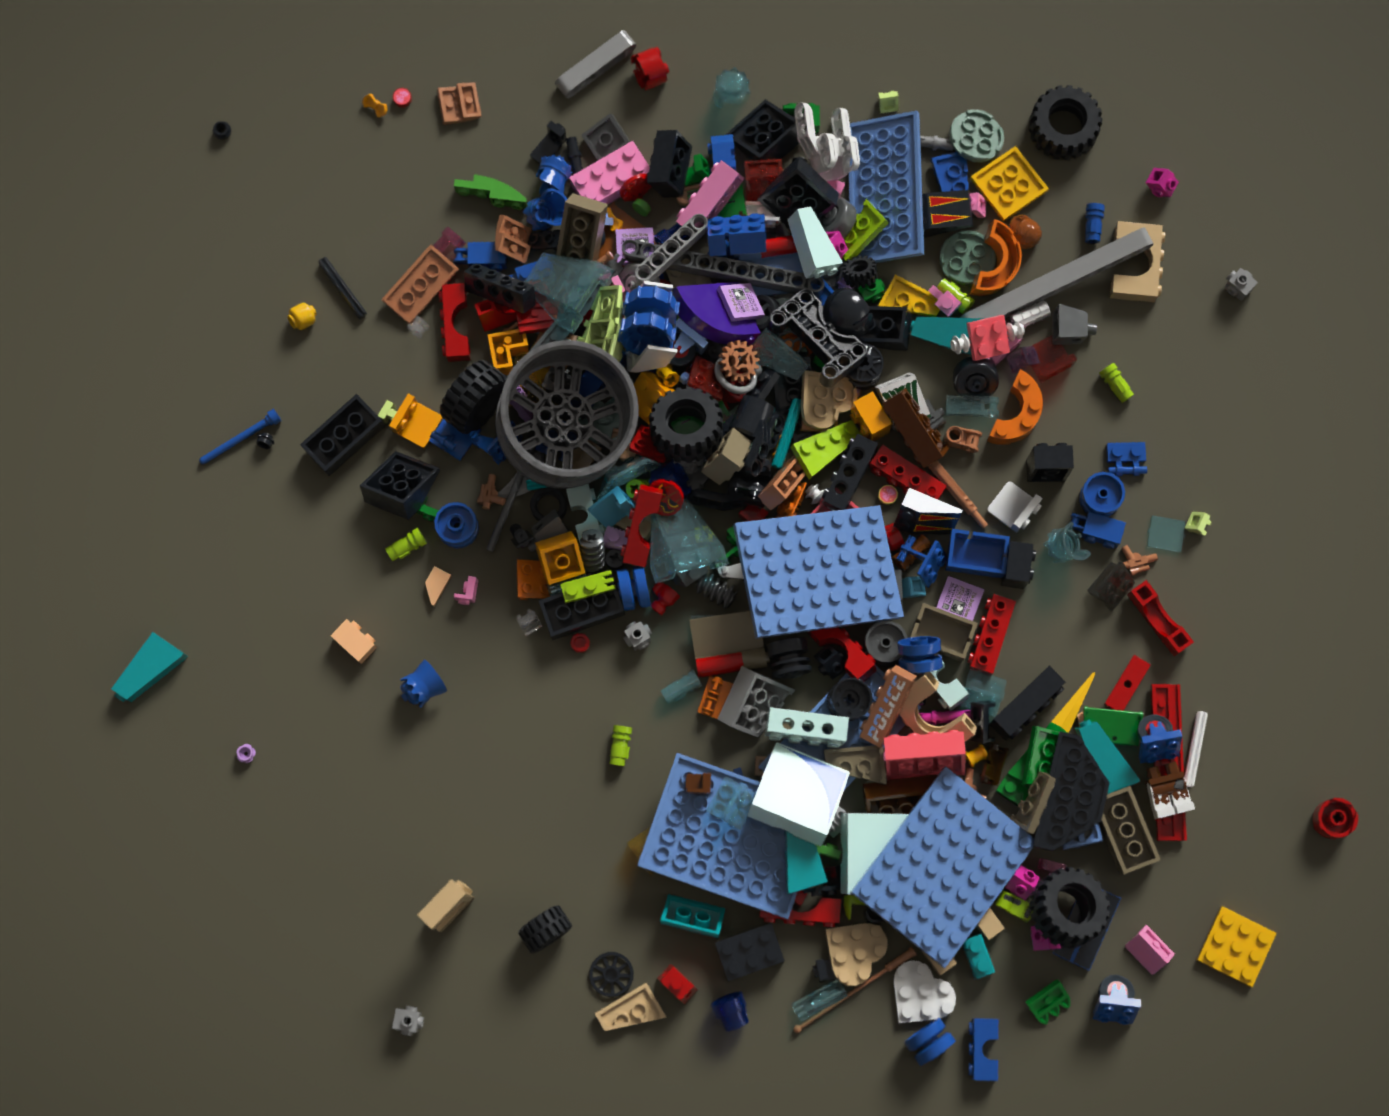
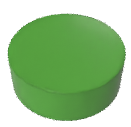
[632,199,651,216]

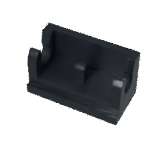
[970,700,996,744]

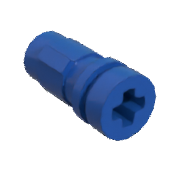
[1085,203,1105,244]

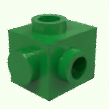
[854,278,885,304]

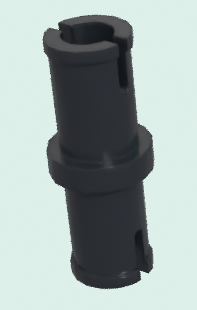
[565,137,583,175]

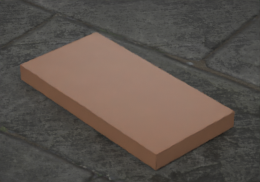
[381,244,459,325]

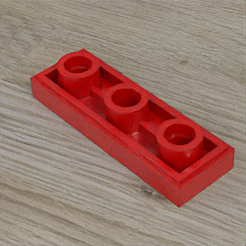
[1104,655,1151,711]

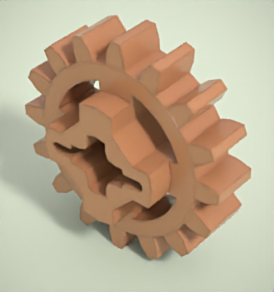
[718,340,760,383]

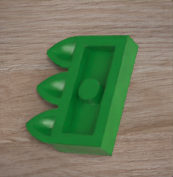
[1025,979,1071,1024]

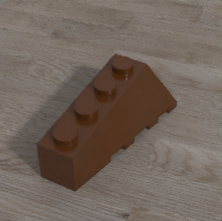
[883,388,950,468]
[863,774,938,814]

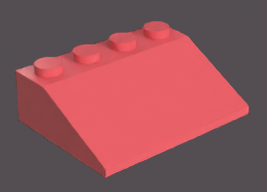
[884,730,966,781]

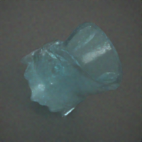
[713,67,751,108]
[1043,522,1091,563]

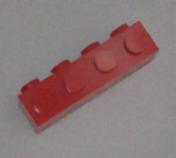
[869,445,947,500]
[967,594,1016,676]

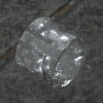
[406,316,430,339]

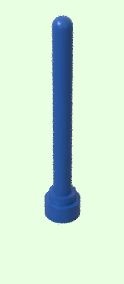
[199,408,282,464]

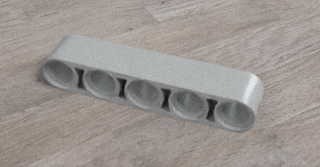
[555,30,637,98]
[635,214,708,285]

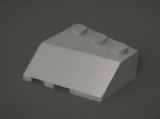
[718,666,795,737]

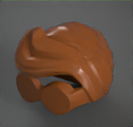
[1010,215,1042,249]

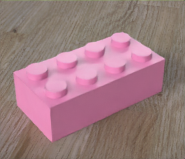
[569,141,650,204]
[676,160,745,239]

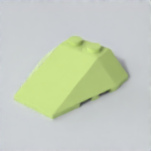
[577,285,623,362]

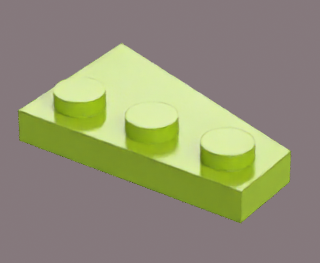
[843,199,889,261]

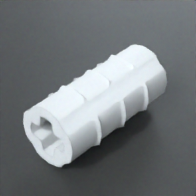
[1009,301,1051,328]

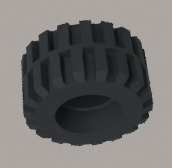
[518,905,573,953]

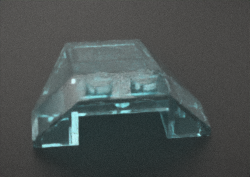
[524,253,614,334]
[597,456,666,501]
[650,499,729,583]

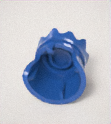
[536,155,573,195]
[523,188,567,231]
[400,659,447,708]

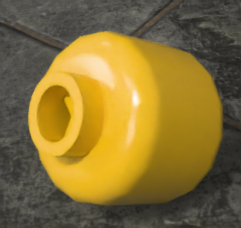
[287,302,317,330]

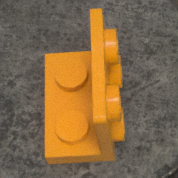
[389,393,443,448]

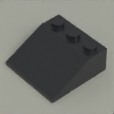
[726,99,799,172]
[757,157,839,231]
[360,451,440,520]

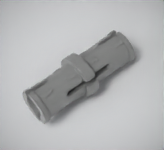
[920,135,953,151]

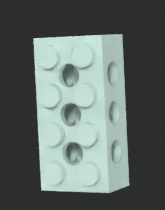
[765,707,849,749]

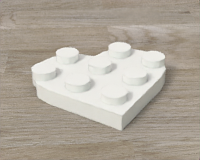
[893,961,956,1023]

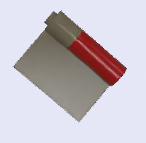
[689,610,770,678]

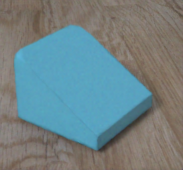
[902,577,926,598]

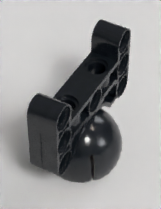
[768,287,873,388]

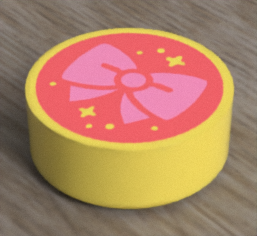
[878,485,898,505]

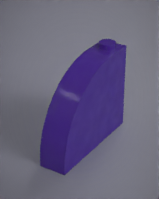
[672,282,760,345]

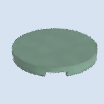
[949,109,1004,162]
[939,230,996,286]

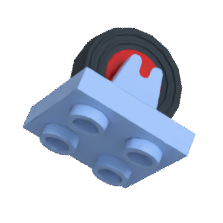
[669,318,708,367]

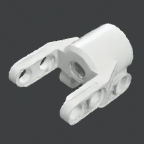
[795,103,860,182]

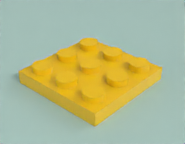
[970,146,1049,222]
[1196,906,1277,987]

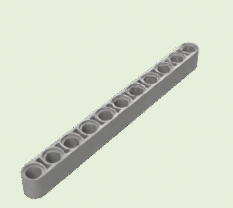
[960,227,1154,319]

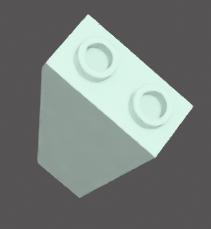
[788,207,843,279]

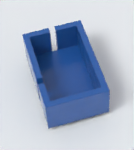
[708,213,766,256]
[945,529,1010,578]

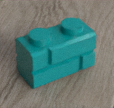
[962,934,995,979]

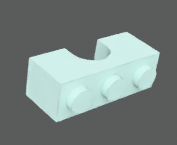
[566,484,605,546]
[916,661,969,711]

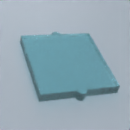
[1147,515,1185,552]

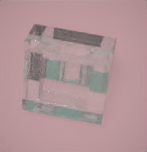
[517,609,543,636]

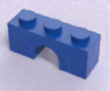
[968,1018,998,1081]

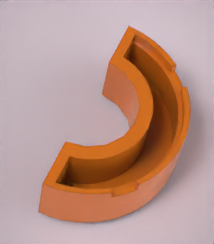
[970,219,1022,296]
[987,369,1043,445]

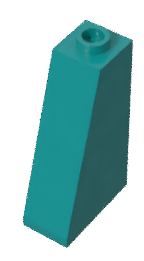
[910,317,983,356]
[111,632,188,702]
[1075,719,1140,794]
[785,830,827,894]

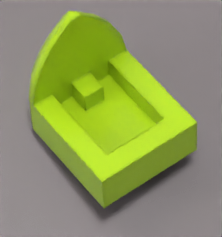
[844,895,867,920]

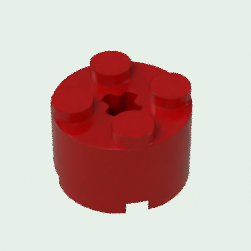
[631,47,670,91]
[1312,798,1358,839]

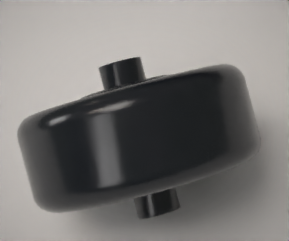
[952,356,999,401]

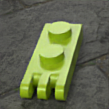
[560,570,616,603]

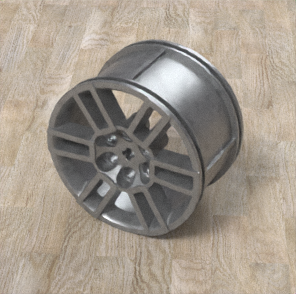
[495,340,638,489]

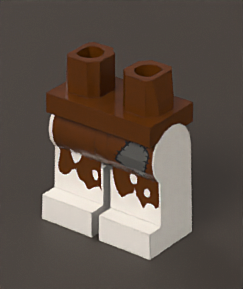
[1145,762,1195,819]

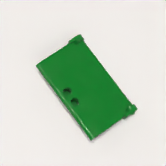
[1083,706,1143,746]

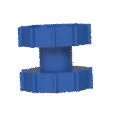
[618,285,680,356]

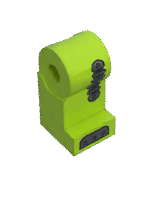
[995,890,1032,922]

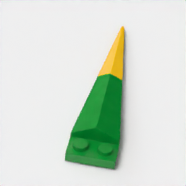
[995,672,1095,806]

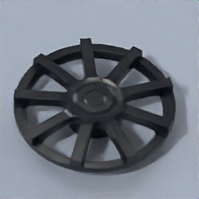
[589,952,634,997]

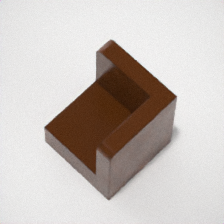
[685,773,711,795]

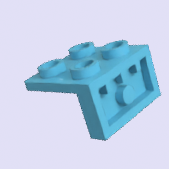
[588,485,645,528]

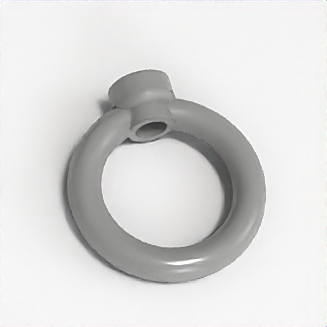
[714,358,762,394]

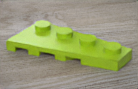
[790,420,861,479]

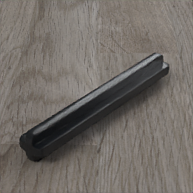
[318,257,367,319]

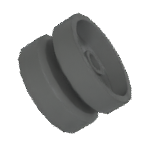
[863,621,908,667]

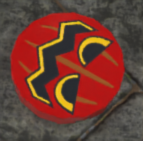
[649,479,684,516]

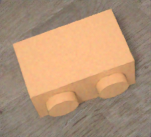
[331,619,377,664]

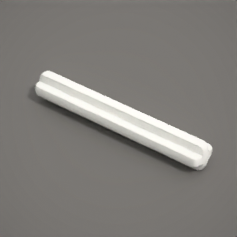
[1184,711,1208,787]

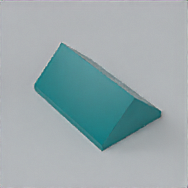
[660,894,726,938]

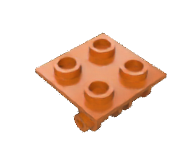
[776,482,807,518]
[517,559,554,600]
[697,676,733,719]

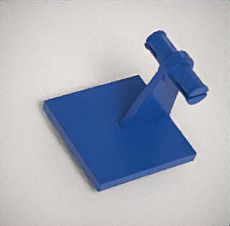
[429,419,481,461]
[469,420,523,465]
[896,535,947,588]

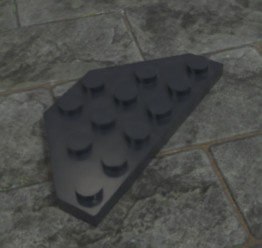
[1033,731,1110,851]

